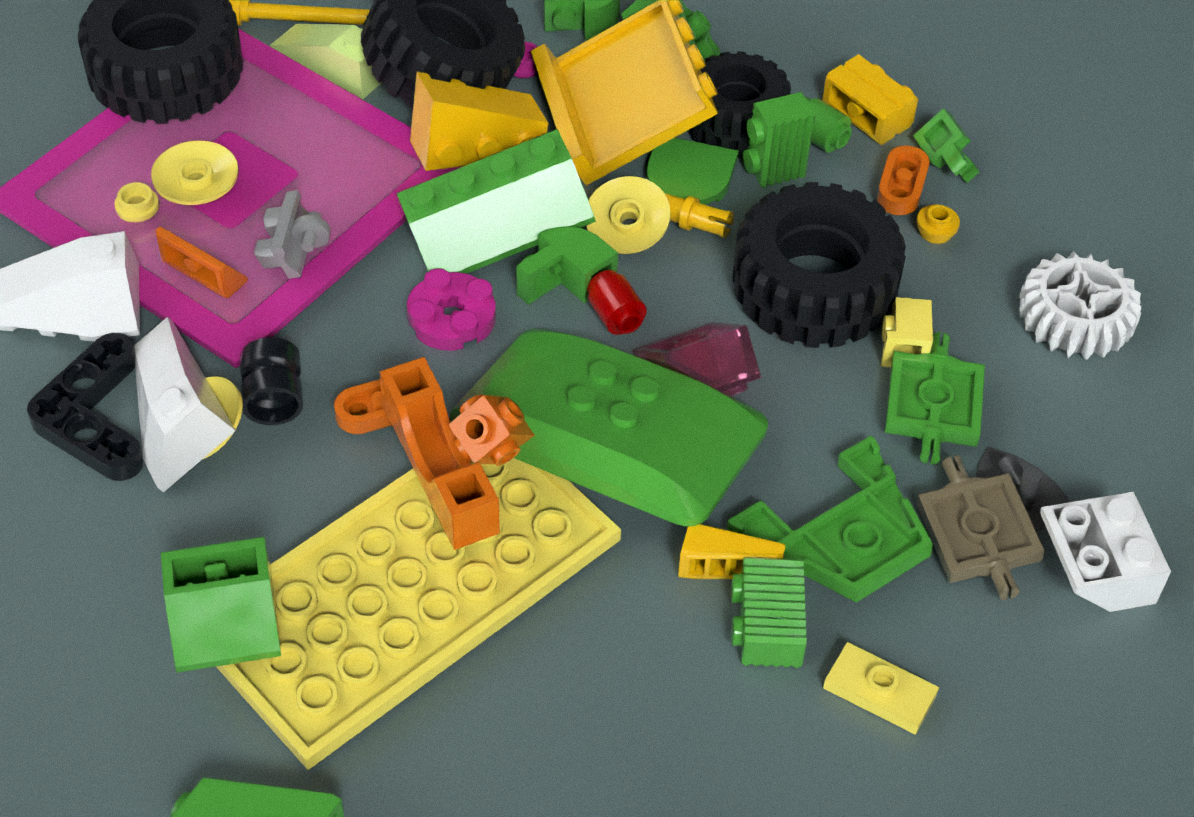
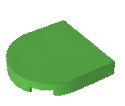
[647,138,739,205]

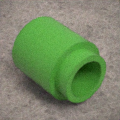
[805,97,852,153]

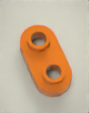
[877,145,930,215]
[334,379,392,434]

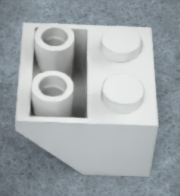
[1040,492,1171,612]

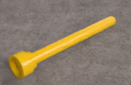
[229,0,370,26]

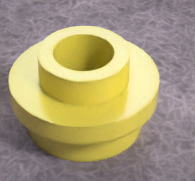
[114,182,159,222]

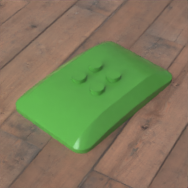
[450,328,768,526]

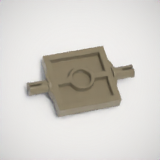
[917,455,1045,600]

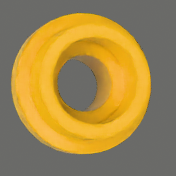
[916,204,960,244]

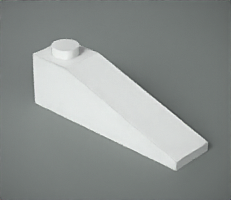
[0,231,140,342]
[134,317,236,492]

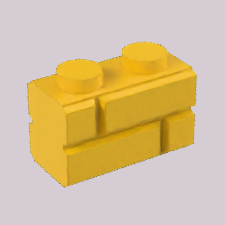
[822,54,918,146]

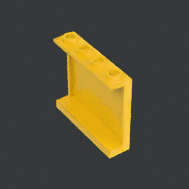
[531,0,718,186]

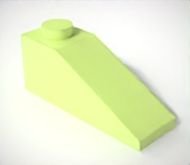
[270,24,382,99]

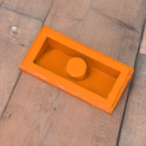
[155,226,248,299]

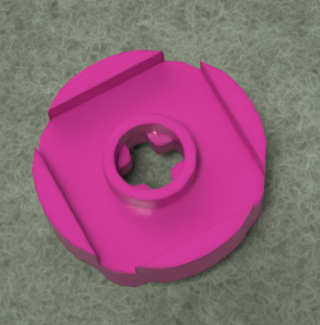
[407,269,496,351]

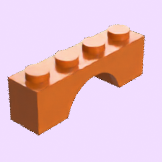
[379,357,500,550]

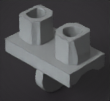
[254,190,331,279]

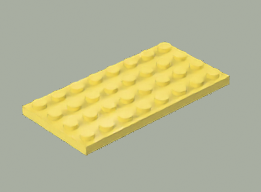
[216,458,621,770]

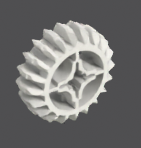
[1019,251,1142,360]

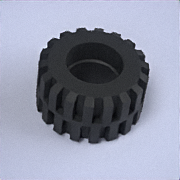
[687,51,791,158]

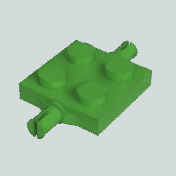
[884,332,985,465]

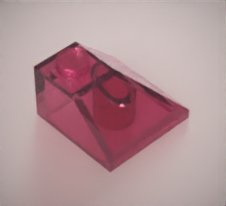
[633,322,762,396]

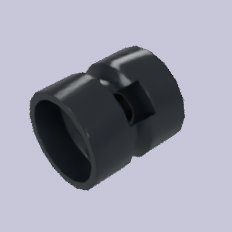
[240,337,303,425]

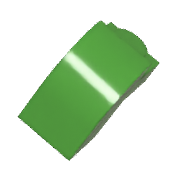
[543,0,620,40]
[516,227,618,305]

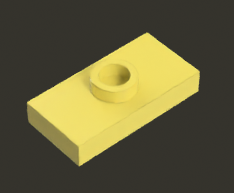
[823,642,940,735]

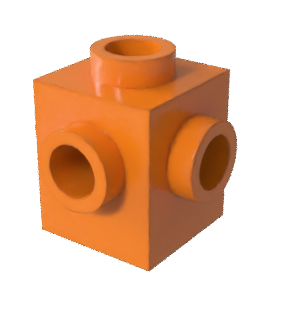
[448,394,535,466]

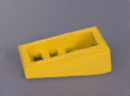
[678,524,786,579]

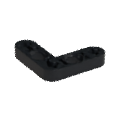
[27,333,144,481]

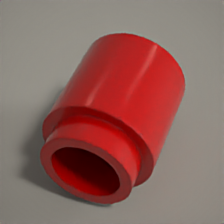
[587,270,647,335]

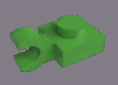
[913,108,980,183]

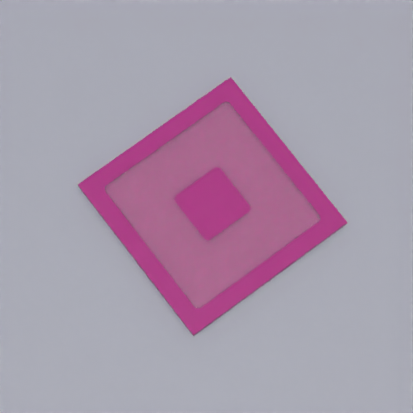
[0,29,461,368]

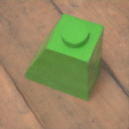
[171,777,345,817]

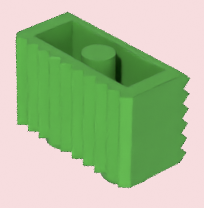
[743,92,815,188]
[731,557,807,668]

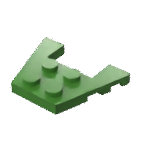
[727,436,933,603]

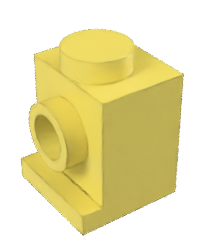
[881,297,933,367]

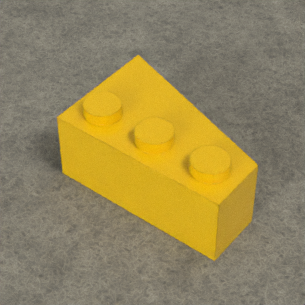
[410,72,548,171]

